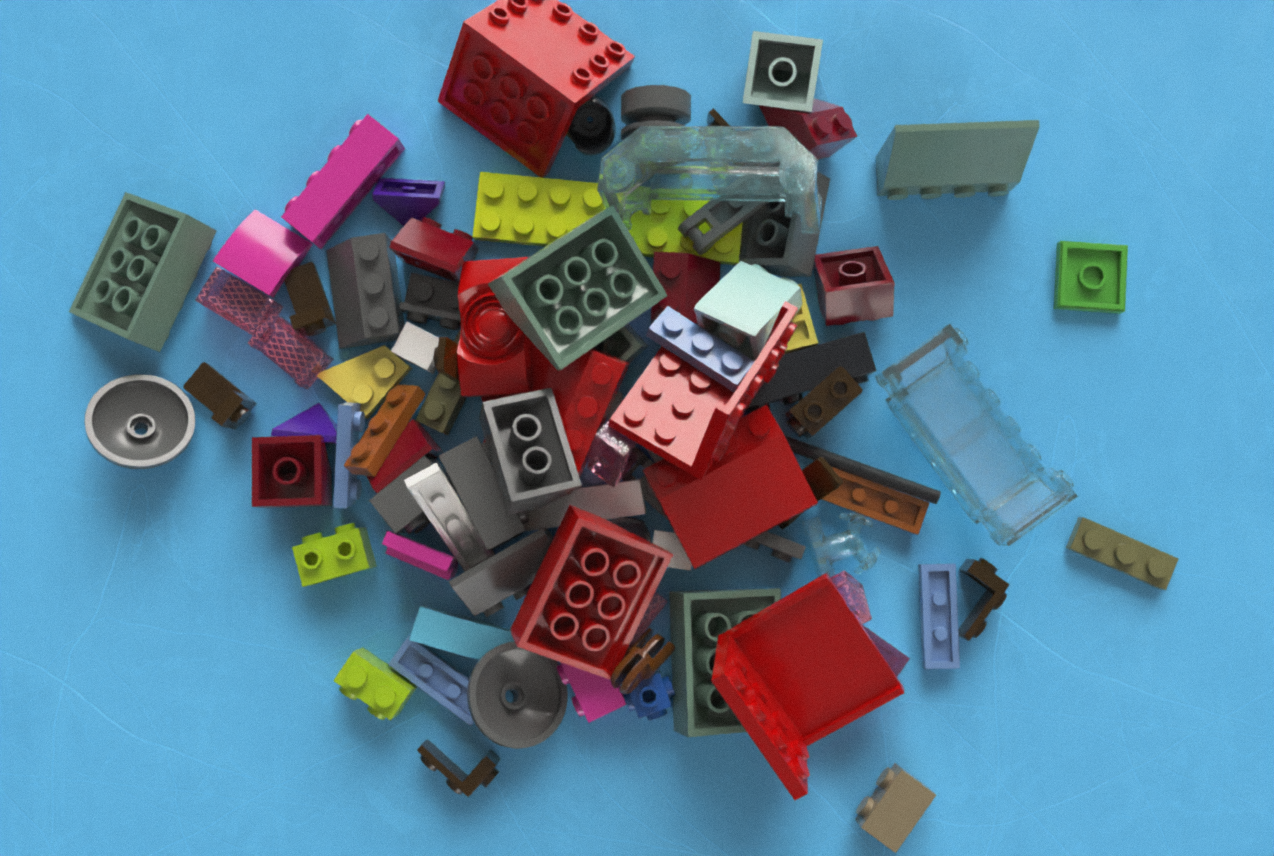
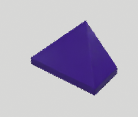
[372,178,445,226]
[271,402,337,444]

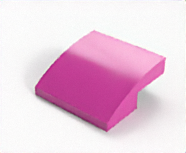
[213,210,313,298]
[382,530,458,580]

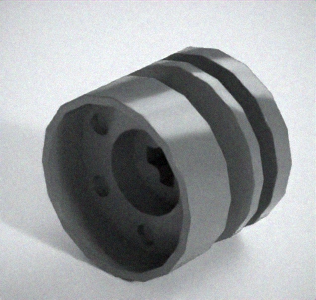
[621,85,691,164]

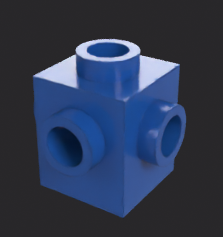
[623,668,676,720]

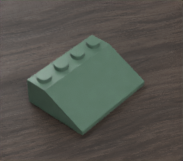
[876,120,1040,200]
[69,192,217,352]
[488,205,668,371]
[669,588,781,737]

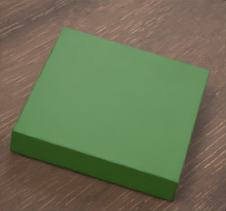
[1054,241,1128,314]

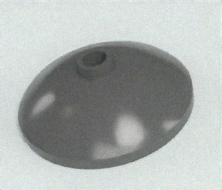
[85,374,195,469]
[467,642,568,749]

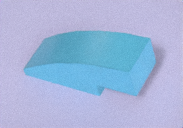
[409,605,515,660]

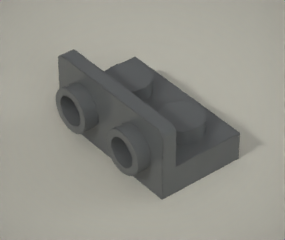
[399,273,461,330]

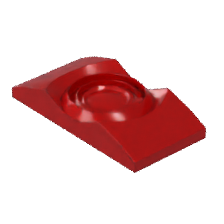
[457,257,531,397]

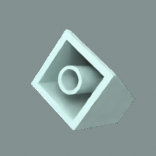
[743,31,823,112]
[694,261,802,362]

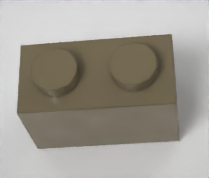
[855,763,936,853]

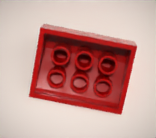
[483,341,630,494]
[643,405,818,570]
[510,505,673,680]

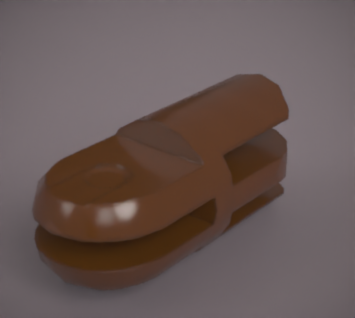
[610,628,675,694]

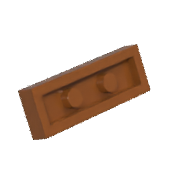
[344,384,426,477]
[821,467,930,535]

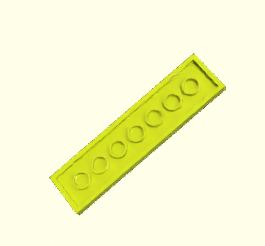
[472,172,743,265]

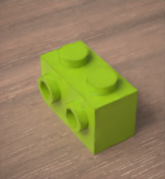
[292,523,377,587]
[333,647,418,721]

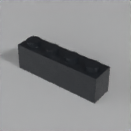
[747,332,877,412]

